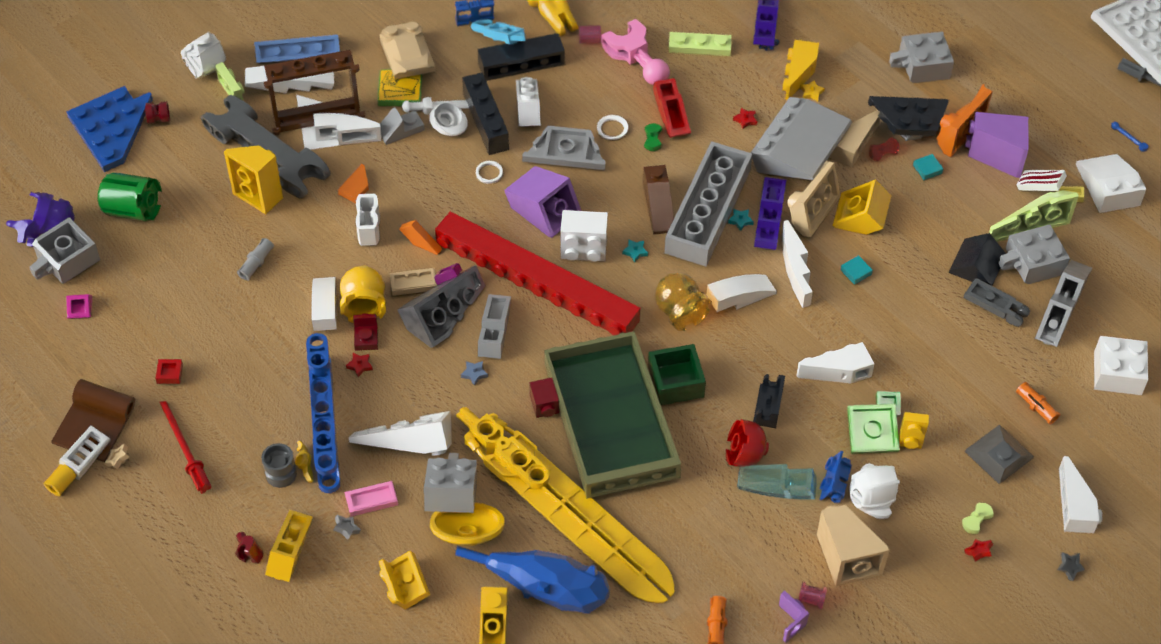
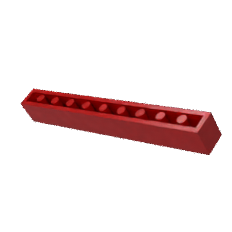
[435,211,641,336]

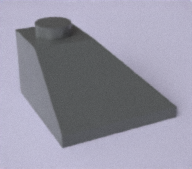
[965,425,1034,484]

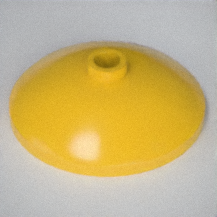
[430,502,504,546]

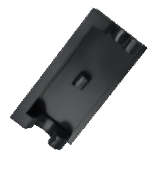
[753,374,785,429]

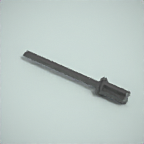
[1117,58,1161,86]

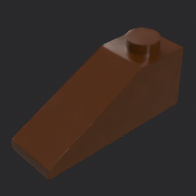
[643,165,674,235]

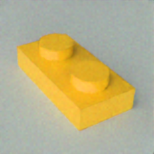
[899,412,929,449]

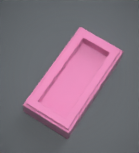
[345,481,398,517]

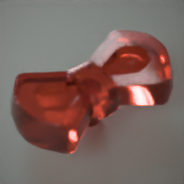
[869,137,900,161]

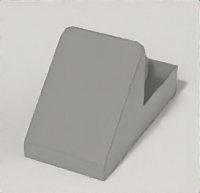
[380,107,425,145]

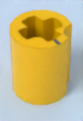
[44,464,77,496]

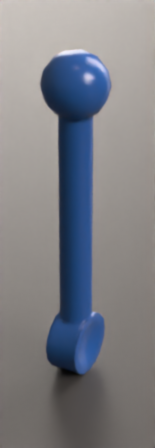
[1111,122,1148,152]

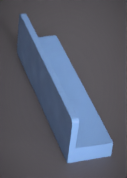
[254,35,340,63]

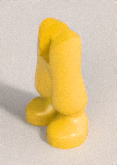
[527,0,578,36]

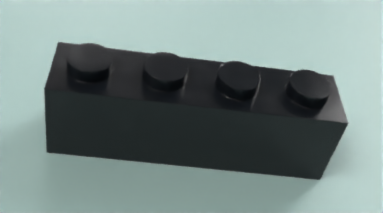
[477,33,565,81]
[462,72,509,155]

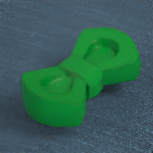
[644,123,662,152]

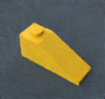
[265,510,313,582]

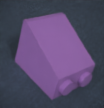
[965,112,1028,178]
[504,166,581,238]

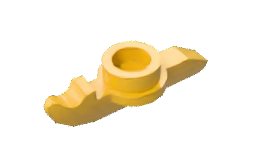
[295,440,314,483]

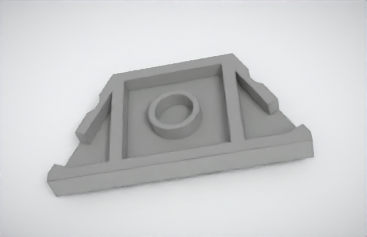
[522,126,606,170]

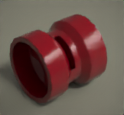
[145,101,170,124]

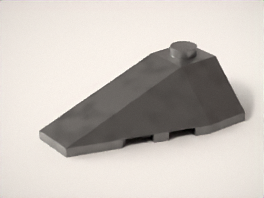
[397,265,485,348]

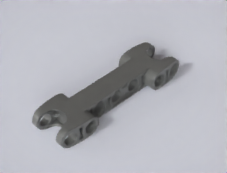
[201,95,331,198]

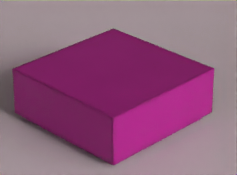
[434,263,462,285]

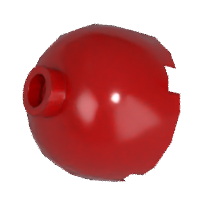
[725,419,769,468]

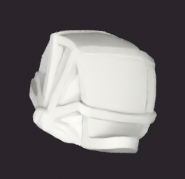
[181,32,226,78]
[849,463,900,519]

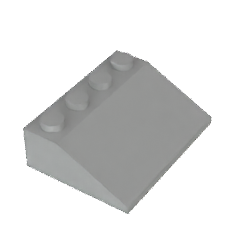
[751,97,852,180]

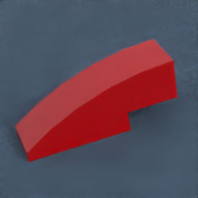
[653,78,691,138]

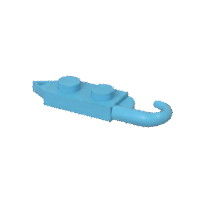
[471,19,525,44]

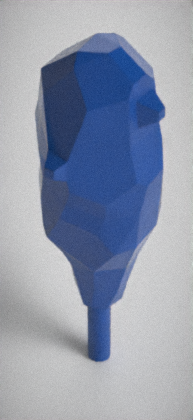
[455,546,610,614]

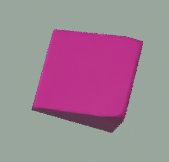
[66,294,92,319]

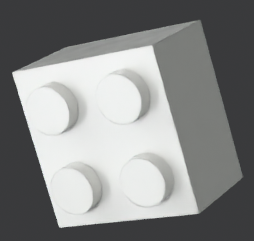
[561,210,608,262]
[1094,336,1148,395]

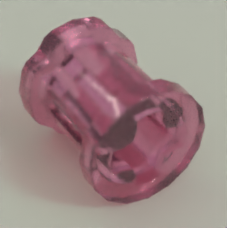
[798,581,827,609]

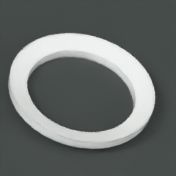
[597,115,628,140]

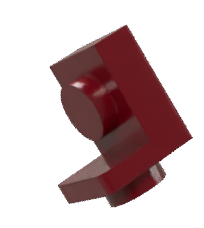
[353,313,378,351]

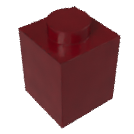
[529,377,559,418]

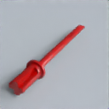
[160,401,212,494]

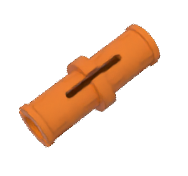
[1016,382,1060,425]
[707,596,727,644]

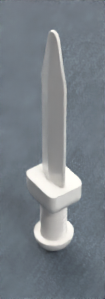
[402,97,469,115]

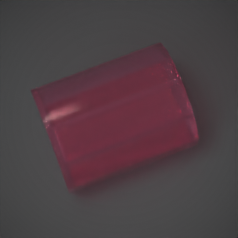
[578,25,601,43]

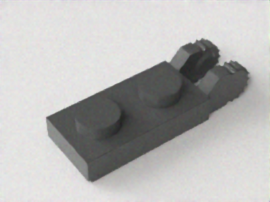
[964,278,1030,327]

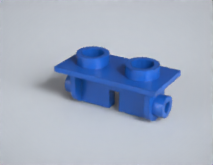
[819,451,852,503]

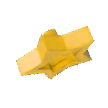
[800,80,825,101]

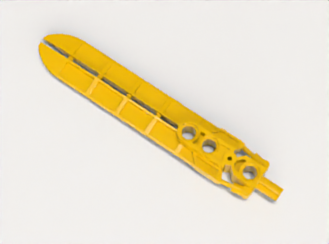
[456,407,674,603]

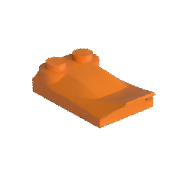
[937,84,993,157]

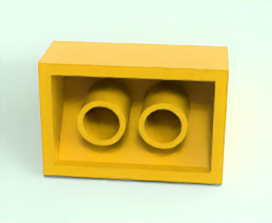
[224,145,283,214]

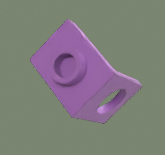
[779,591,809,643]

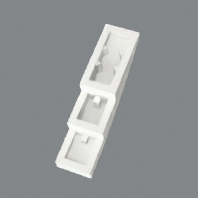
[245,66,334,94]
[782,220,813,308]

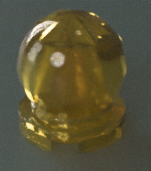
[655,273,712,331]

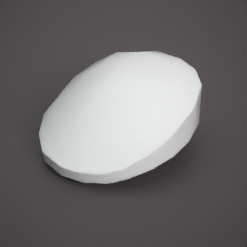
[429,102,468,136]

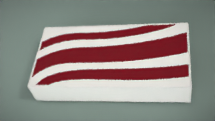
[1017,170,1067,191]

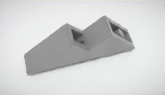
[1035,260,1092,347]

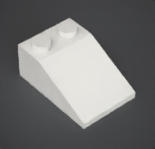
[1076,154,1146,213]

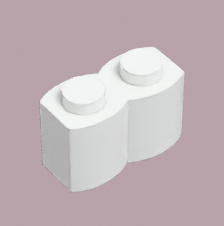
[356,194,380,246]

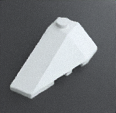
[349,411,452,455]

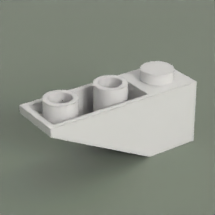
[516,77,540,126]
[797,342,874,384]

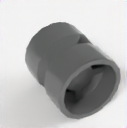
[262,443,297,488]

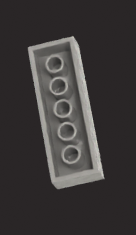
[664,141,752,267]

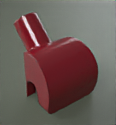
[235,532,264,564]

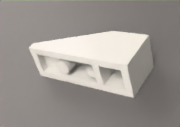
[1059,456,1102,533]

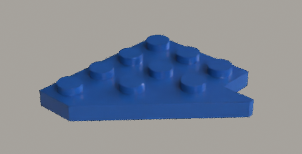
[66,86,153,172]

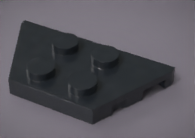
[868,96,949,136]

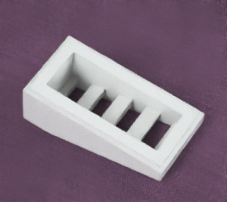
[60,426,110,480]

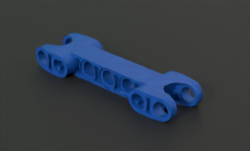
[306,333,341,493]

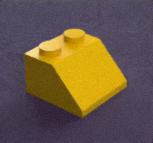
[833,179,892,235]

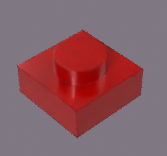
[155,359,183,384]

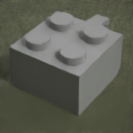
[889,31,954,83]
[30,217,100,284]
[999,224,1070,284]
[424,453,477,513]

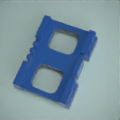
[455,0,494,27]

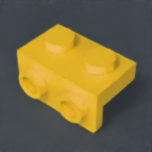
[379,551,430,610]

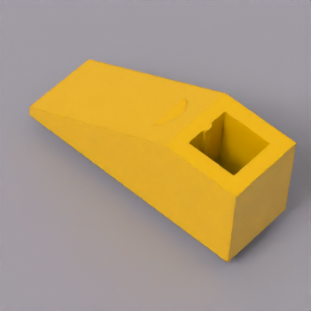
[782,40,819,100]
[479,587,508,644]

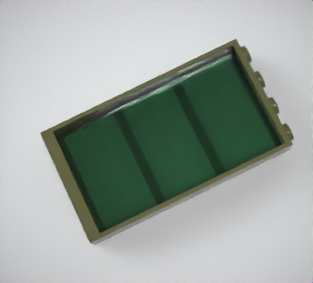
[544,331,681,498]

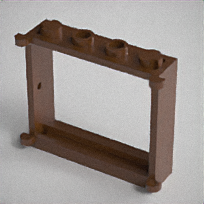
[263,50,365,135]

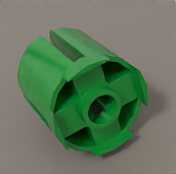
[97,172,162,221]

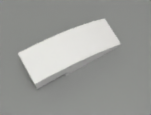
[313,113,381,145]
[706,274,777,312]
[312,277,337,331]

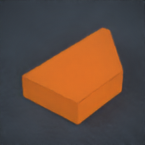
[338,164,369,204]
[399,220,442,255]

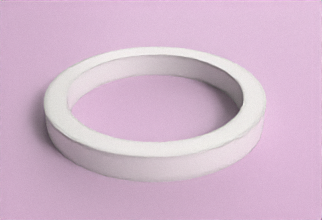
[476,161,503,184]

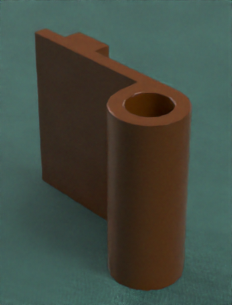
[51,379,135,462]

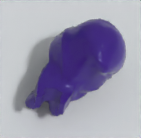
[6,192,75,247]

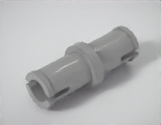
[237,238,274,281]

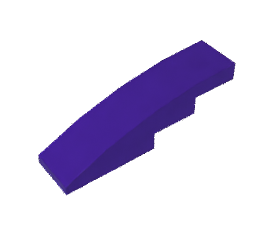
[753,0,779,46]
[754,177,786,250]

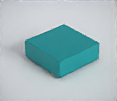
[913,154,943,180]
[840,255,873,285]

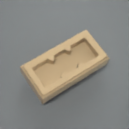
[389,268,437,296]

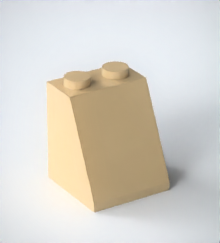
[817,505,889,585]

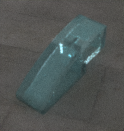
[737,464,817,500]

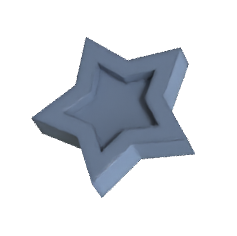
[461,361,488,386]

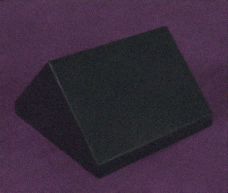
[949,233,1006,286]

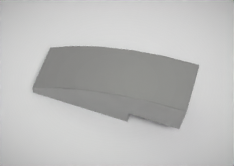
[478,294,511,359]

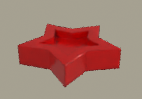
[733,107,757,129]
[346,353,373,377]
[964,539,993,562]

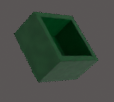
[648,344,706,405]

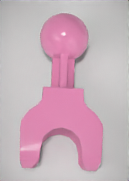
[601,19,670,85]

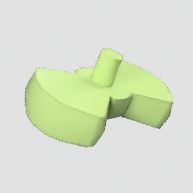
[962,503,994,534]

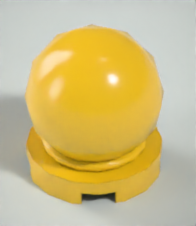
[340,265,386,323]

